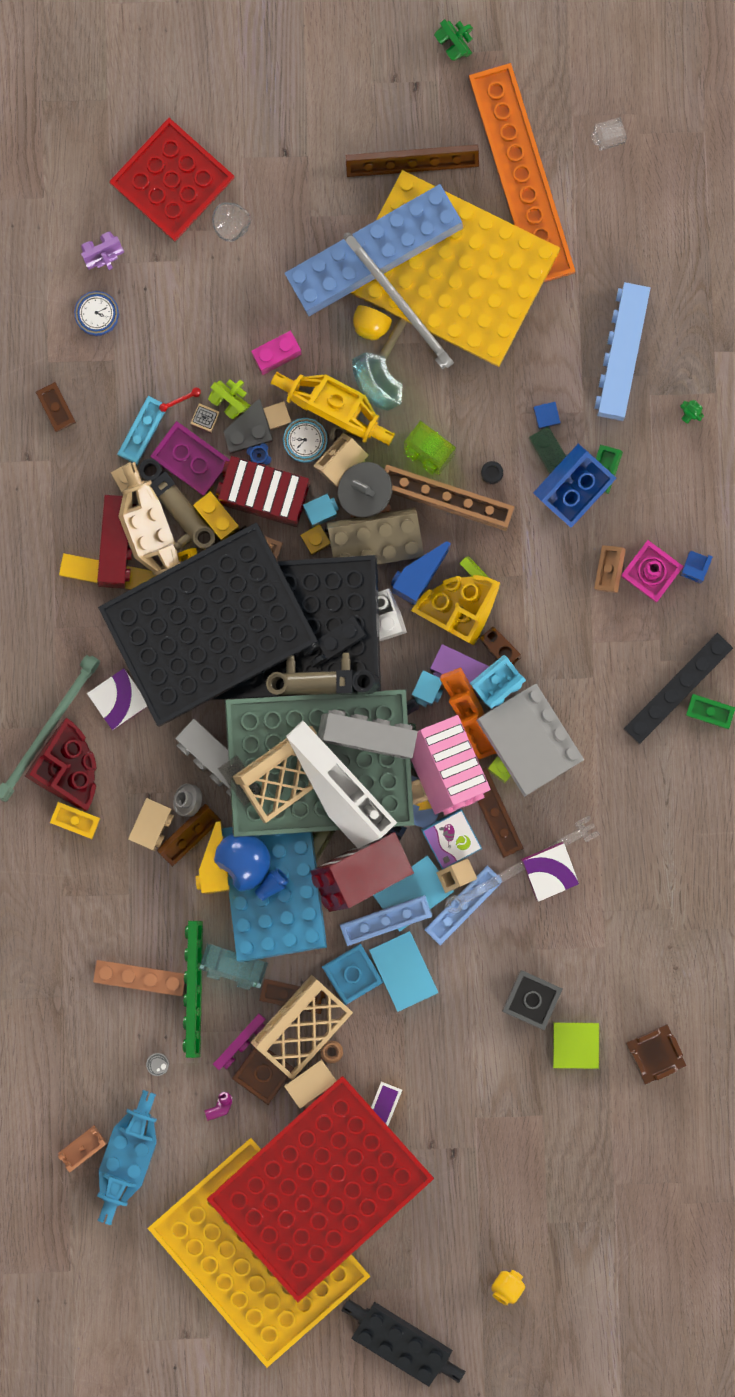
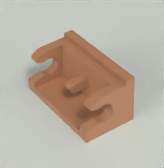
[58,1125,108,1173]

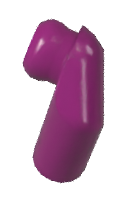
[204,1092,233,1121]

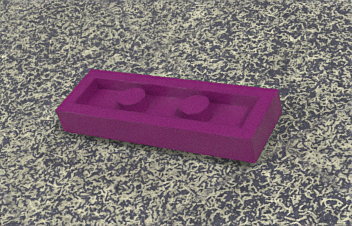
[213,1013,266,1070]

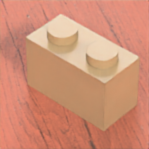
[314,433,369,487]
[128,798,174,851]
[284,1060,337,1108]

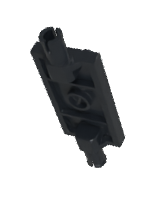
[341,1298,466,1387]

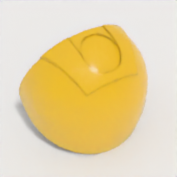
[353,305,392,340]

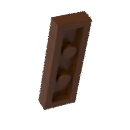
[157,803,221,867]

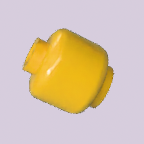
[491,1270,525,1306]

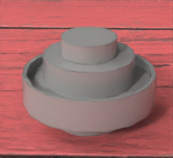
[173,783,202,817]

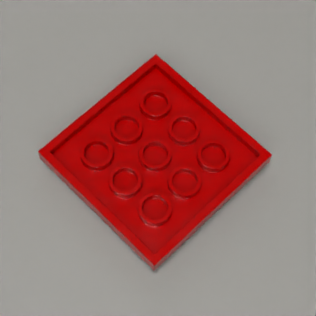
[109,118,235,242]

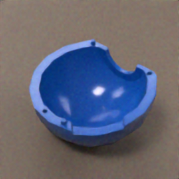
[214,834,271,891]

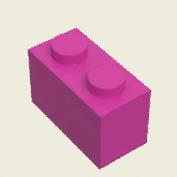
[251,330,302,375]

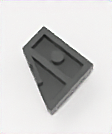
[223,399,273,454]

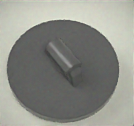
[338,462,392,518]

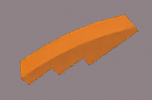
[440,667,496,759]

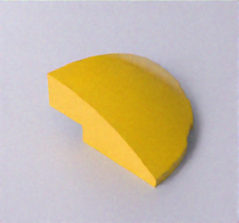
[411,575,500,645]

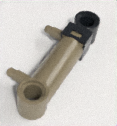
[139,458,216,551]
[266,653,380,696]

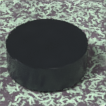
[481,461,503,484]

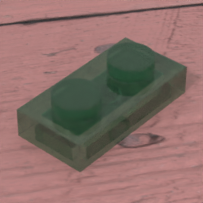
[529,426,566,474]

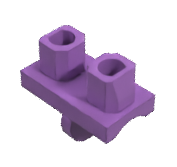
[81,232,124,270]

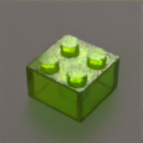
[404,420,456,475]

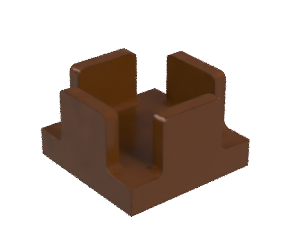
[626,1024,686,1085]

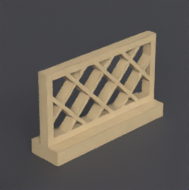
[233,726,317,823]
[250,975,353,1080]

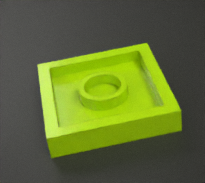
[553,1022,599,1069]

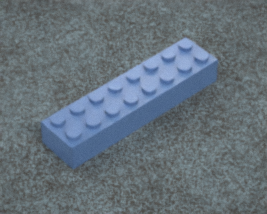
[285,184,463,316]

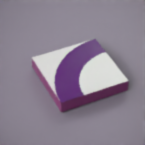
[87,668,147,731]
[521,842,579,902]

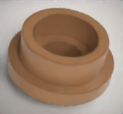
[321,1041,343,1063]

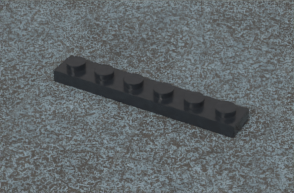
[624,633,733,744]

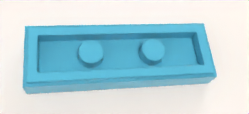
[117,396,166,466]

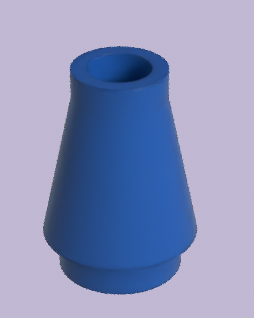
[255,868,289,901]

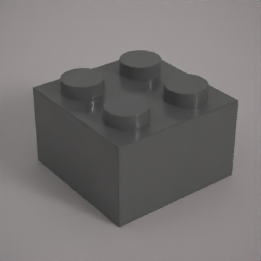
[502,970,563,1030]

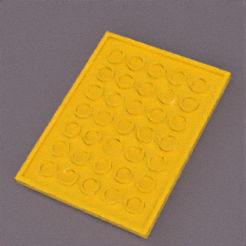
[351,170,560,367]
[147,1138,370,1368]

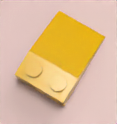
[195,822,230,894]

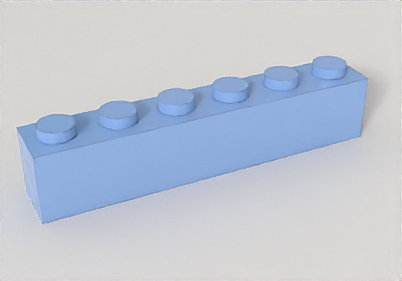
[594,282,651,421]

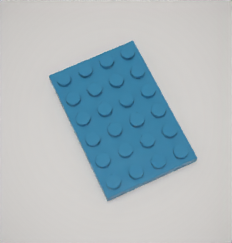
[221,827,327,962]

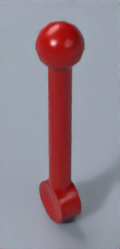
[159,387,201,412]

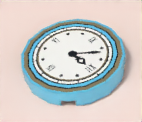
[283,418,328,463]

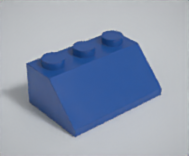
[533,443,617,528]

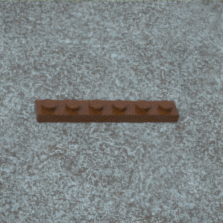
[345,144,479,177]

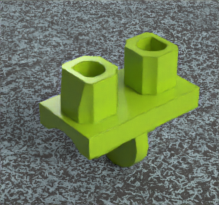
[208,379,251,419]

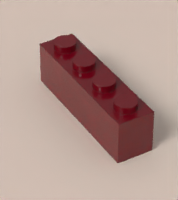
[97,495,136,589]

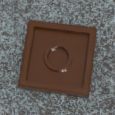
[232,1047,294,1105]

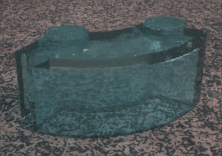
[352,352,403,411]
[199,943,268,990]

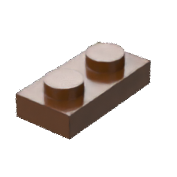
[36,382,76,432]

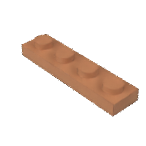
[93,960,185,997]

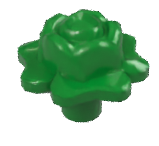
[680,400,704,423]

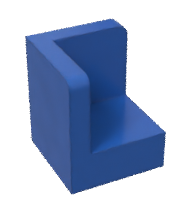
[680,551,713,584]

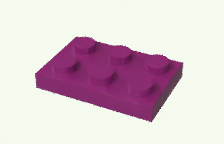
[150,421,230,497]

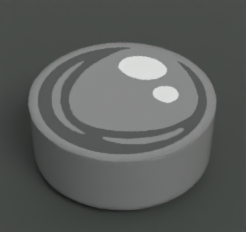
[146,1053,169,1076]

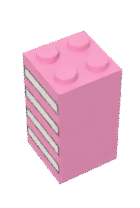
[410,715,491,816]

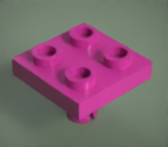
[621,540,684,603]

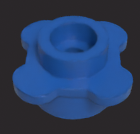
[247,443,271,465]

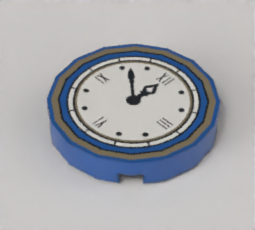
[74,291,119,336]

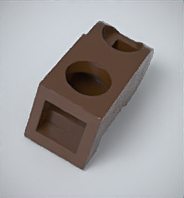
[479,627,521,665]

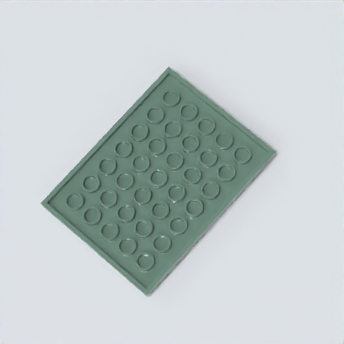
[225,689,414,837]

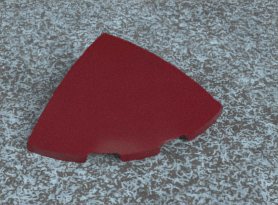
[25,718,97,811]

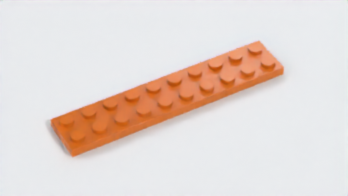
[468,63,576,283]

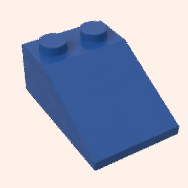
[391,541,451,605]

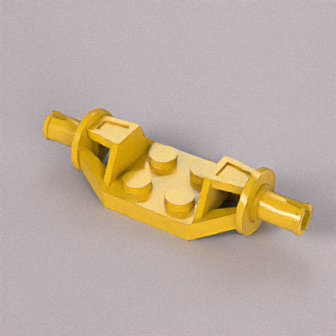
[270,371,395,446]

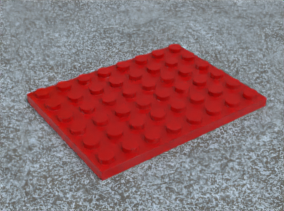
[207,1076,434,1302]

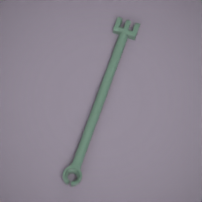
[0,655,100,802]

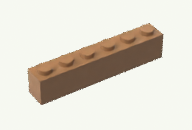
[385,464,515,531]

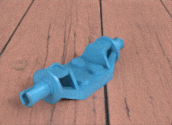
[97,1090,157,1225]

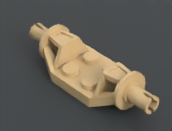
[119,462,182,575]

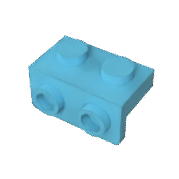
[469,655,526,709]

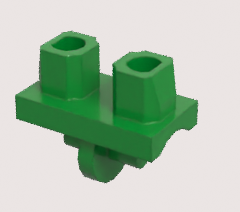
[434,19,473,61]

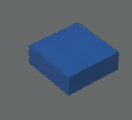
[533,402,561,429]

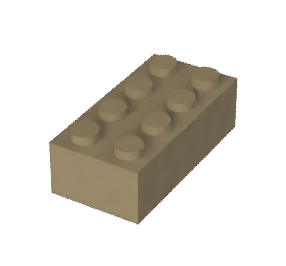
[327,507,424,565]

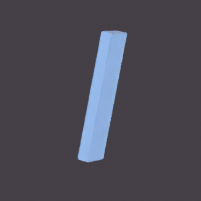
[424,865,503,945]
[340,895,432,946]

